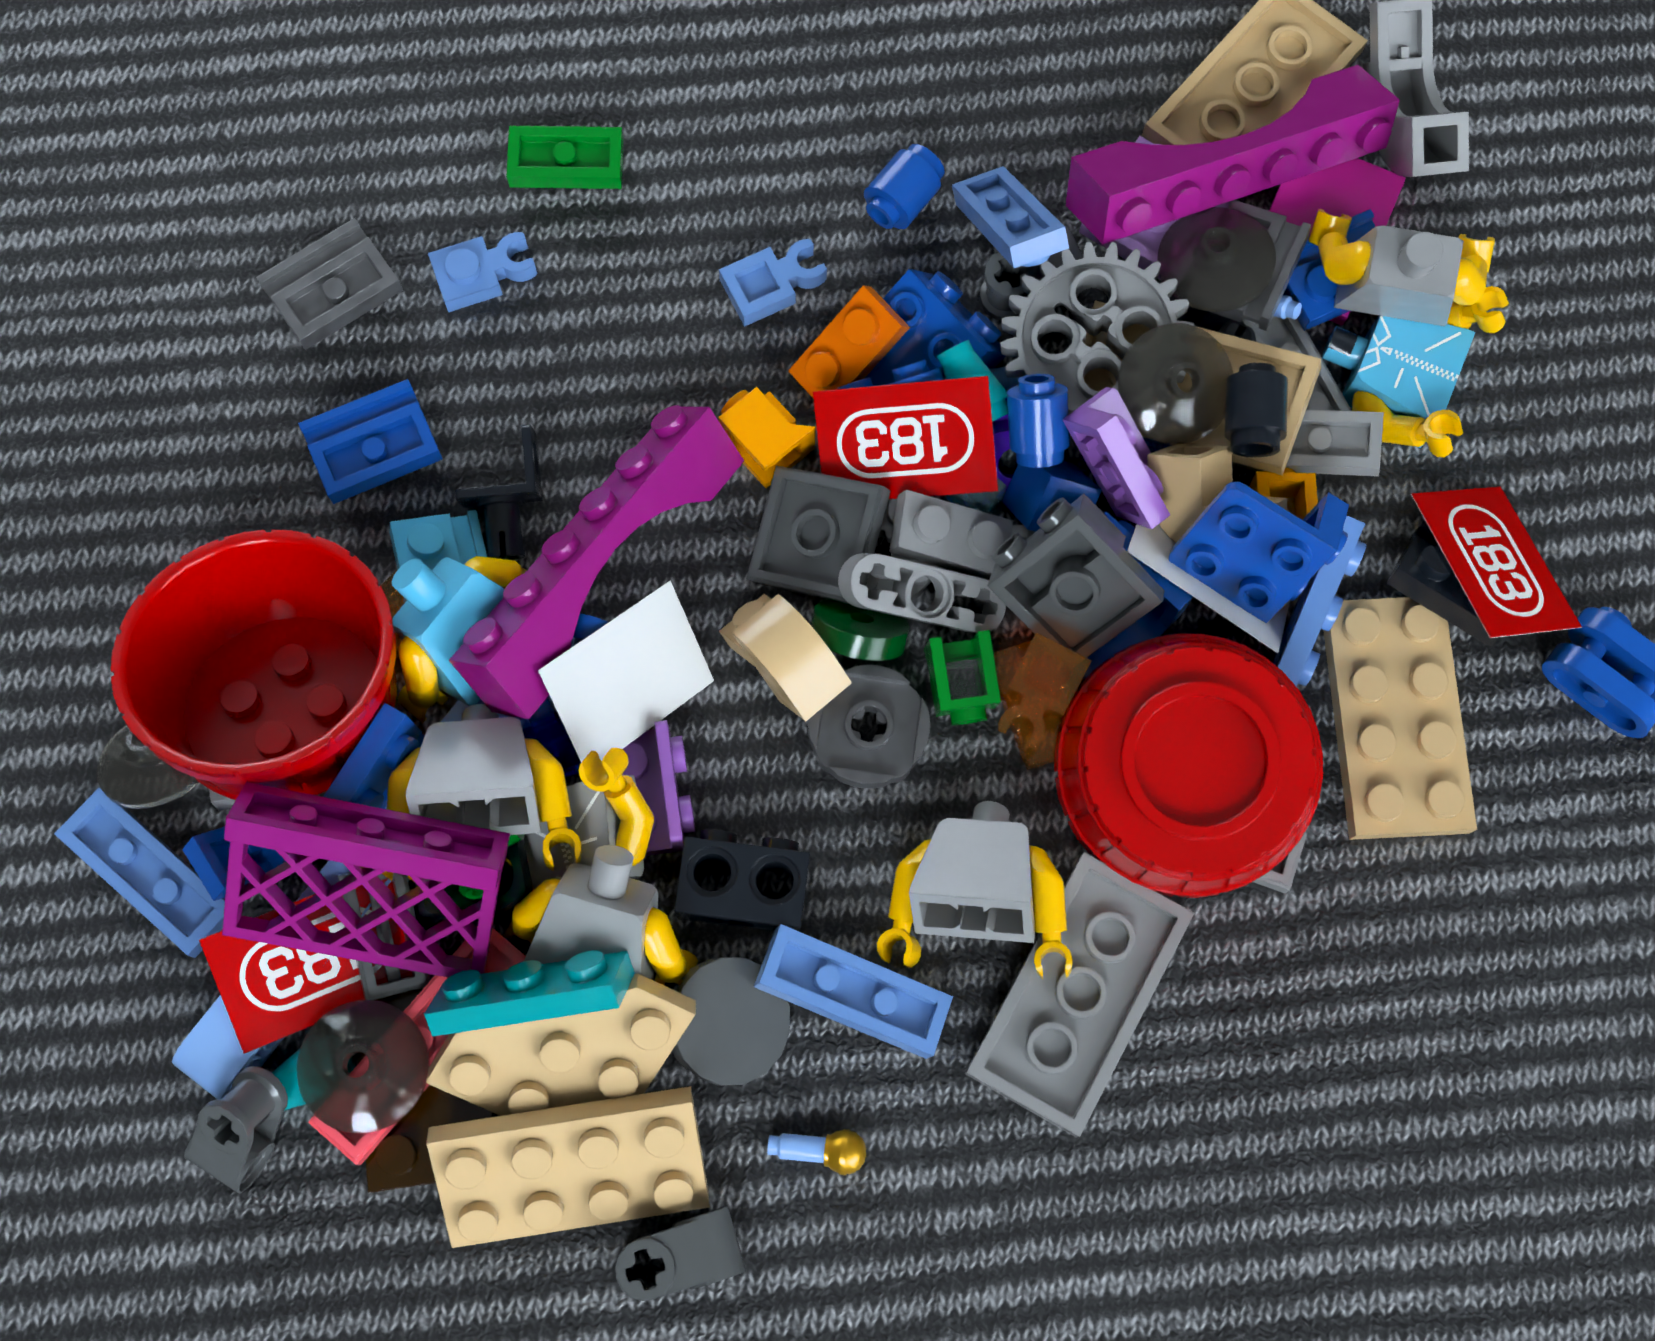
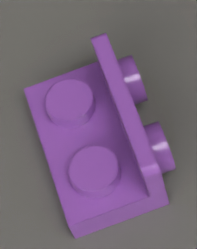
[1063,387,1170,529]
[622,720,695,856]

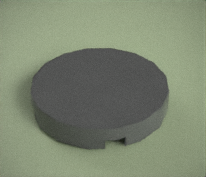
[672,957,790,1086]

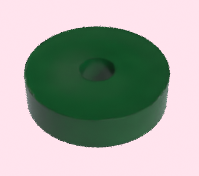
[811,600,909,661]

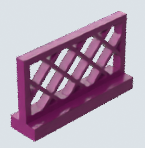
[222,782,510,978]

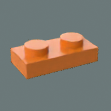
[788,285,910,398]

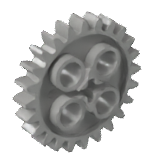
[1000,242,1194,420]

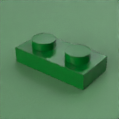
[506,126,624,189]

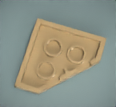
[426,973,696,1116]

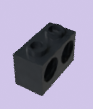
[674,829,810,932]

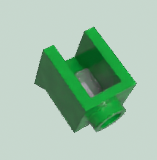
[924,630,1001,725]

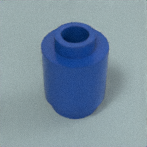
[864,144,945,229]
[1007,374,1070,468]

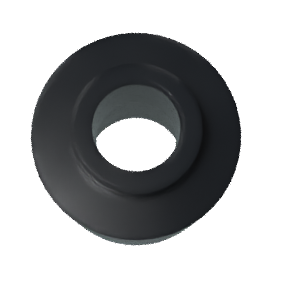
[1224,363,1288,458]

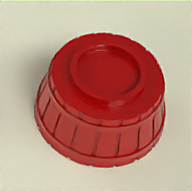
[111,529,397,800]
[1054,634,1323,898]

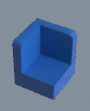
[1003,461,1102,532]

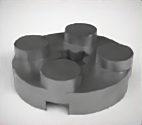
[808,665,930,788]

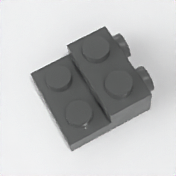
[987,494,1165,670]

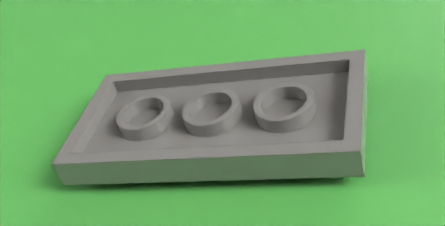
[965,852,1195,1138]

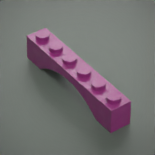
[1066,65,1400,245]
[449,405,744,719]

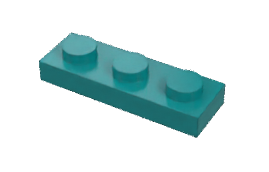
[424,950,635,1037]

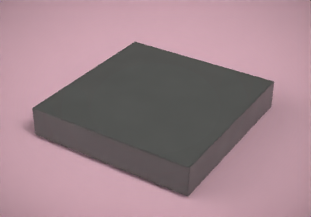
[746,465,891,604]

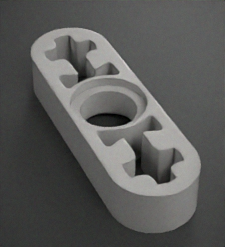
[838,553,1006,633]

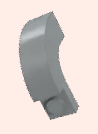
[1363,0,1469,177]

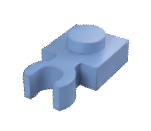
[428,232,537,312]
[719,239,827,327]

